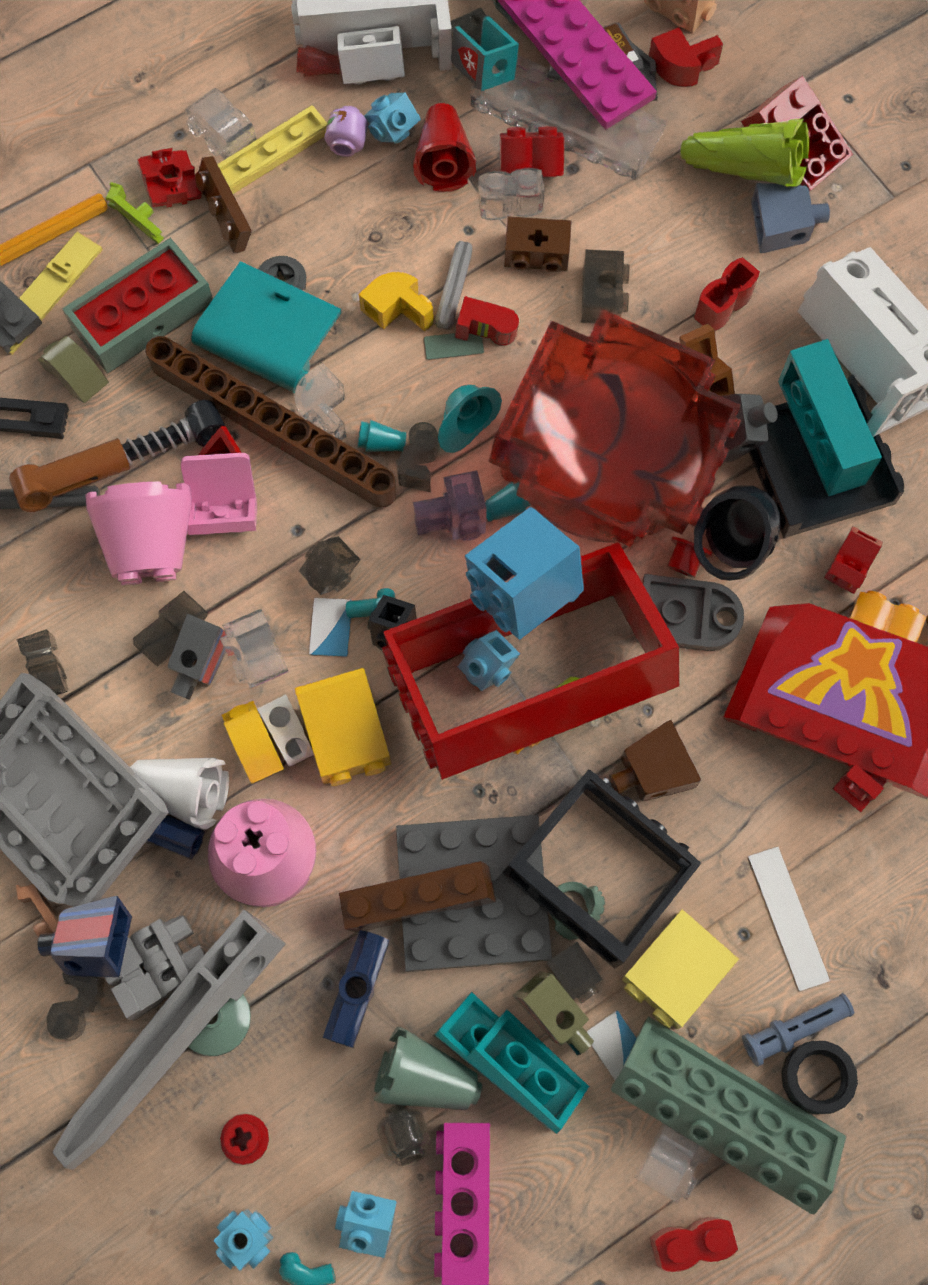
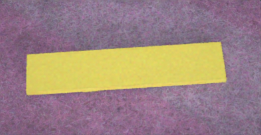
[9,232,103,355]

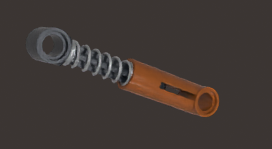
[9,400,225,512]

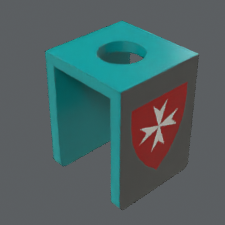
[451,16,519,91]

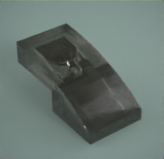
[133,591,208,667]

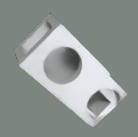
[257,695,314,767]

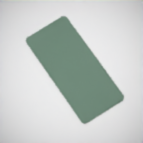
[424,333,484,359]

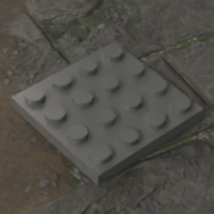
[396,815,552,972]

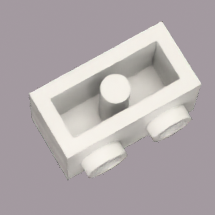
[338,26,405,84]

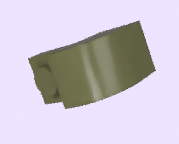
[38,335,109,404]

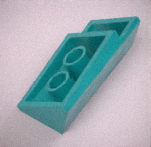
[433,992,590,1134]

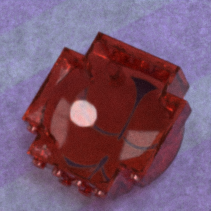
[488,309,741,547]

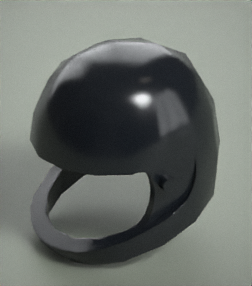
[694,485,781,581]

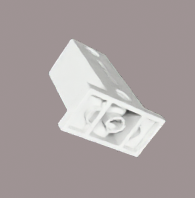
[291,0,452,71]
[797,247,928,437]

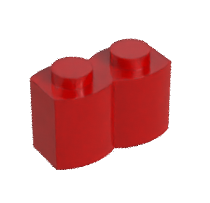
[500,126,564,177]
[694,257,760,331]
[650,1217,738,1272]

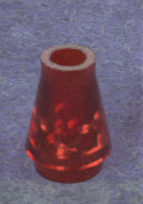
[296,45,340,77]

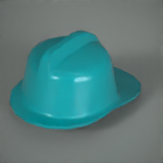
[438,384,502,453]

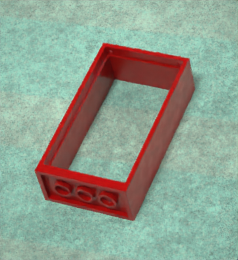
[381,542,679,780]

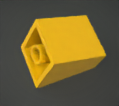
[294,668,391,786]

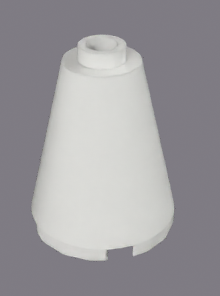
[130,758,229,830]

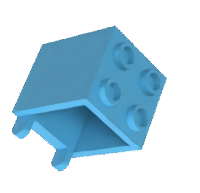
[465,507,584,640]

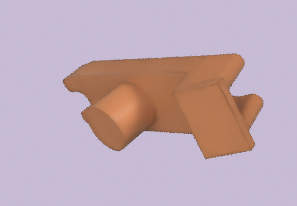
[16,884,59,937]

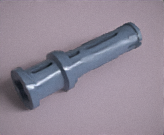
[742,993,854,1067]

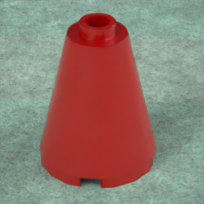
[413,103,476,192]

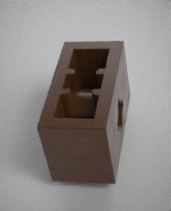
[504,216,572,272]

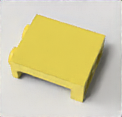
[622,909,739,1029]

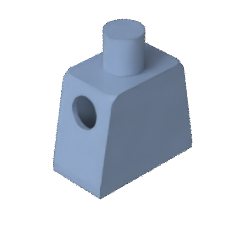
[751,183,830,253]

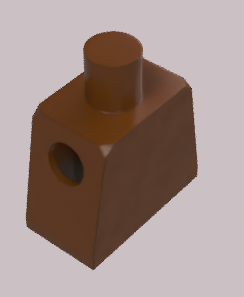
[609,720,701,801]

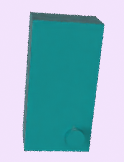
[778,339,882,496]

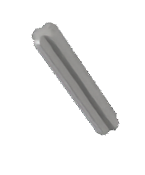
[435,241,473,330]

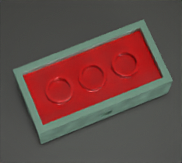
[62,237,213,374]

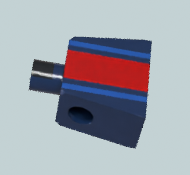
[37,896,132,978]

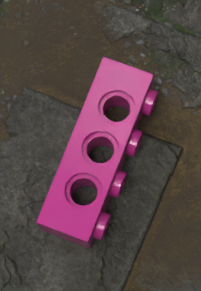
[434,1123,490,1285]

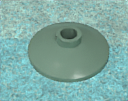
[188,994,251,1056]

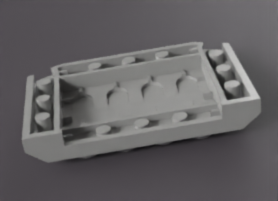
[0,673,169,907]

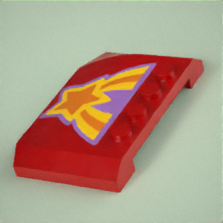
[723,603,928,800]

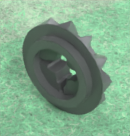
[258,256,307,290]

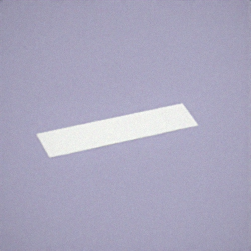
[748,847,830,991]

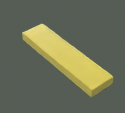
[218,105,327,194]

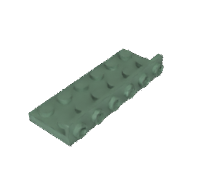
[611,1016,846,1214]

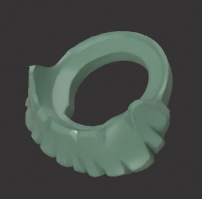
[550,882,605,940]

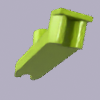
[105,182,164,244]

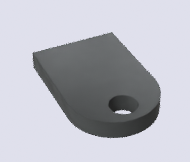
[637,574,744,651]

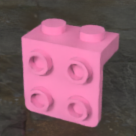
[181,453,257,535]

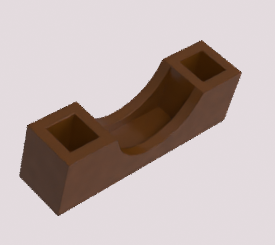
[339,861,496,933]

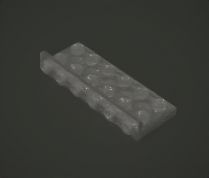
[471,55,667,180]

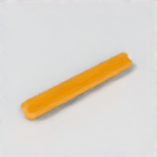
[0,193,108,266]

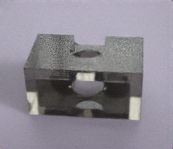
[581,249,630,325]

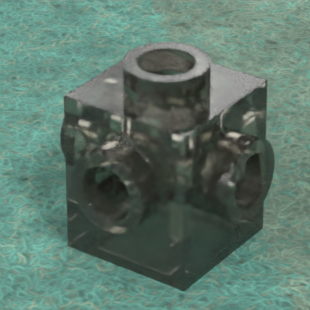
[299,536,361,595]

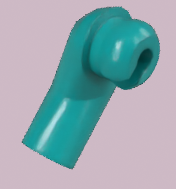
[346,588,395,618]
[279,1252,336,1285]

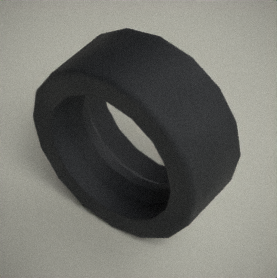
[781,1041,858,1114]

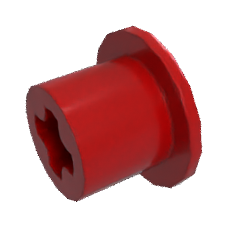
[667,536,713,578]
[220,1114,269,1165]

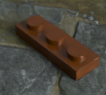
[195,156,252,253]

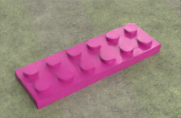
[497,0,657,130]

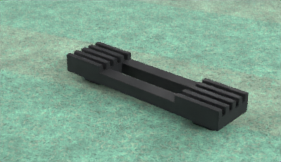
[0,397,69,439]

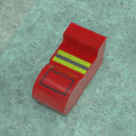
[455,296,519,346]

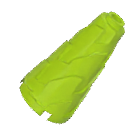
[680,119,809,187]

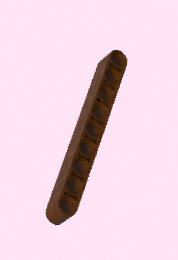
[145,336,397,507]

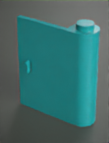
[191,261,342,393]

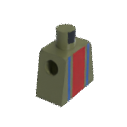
[513,971,594,1056]

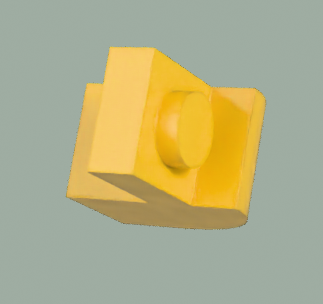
[359,272,434,332]
[221,701,284,784]

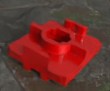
[137,148,202,208]

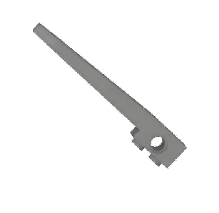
[52,910,286,1170]

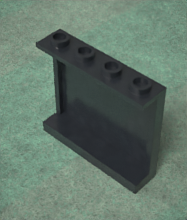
[749,375,904,538]

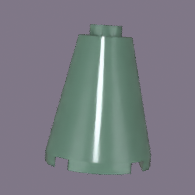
[374,1027,482,1110]

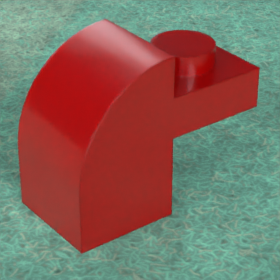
[649,27,723,87]
[824,526,883,594]
[832,764,887,813]

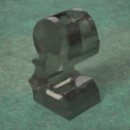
[396,422,439,492]
[16,629,68,695]
[46,972,105,1041]

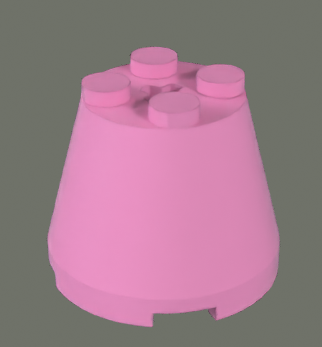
[85,481,192,585]
[207,798,317,908]

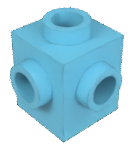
[364,92,421,144]
[457,630,520,691]
[335,1191,397,1258]
[213,1209,274,1271]

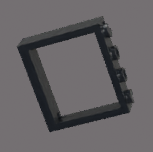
[502,769,701,969]

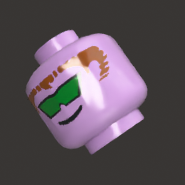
[325,106,368,157]

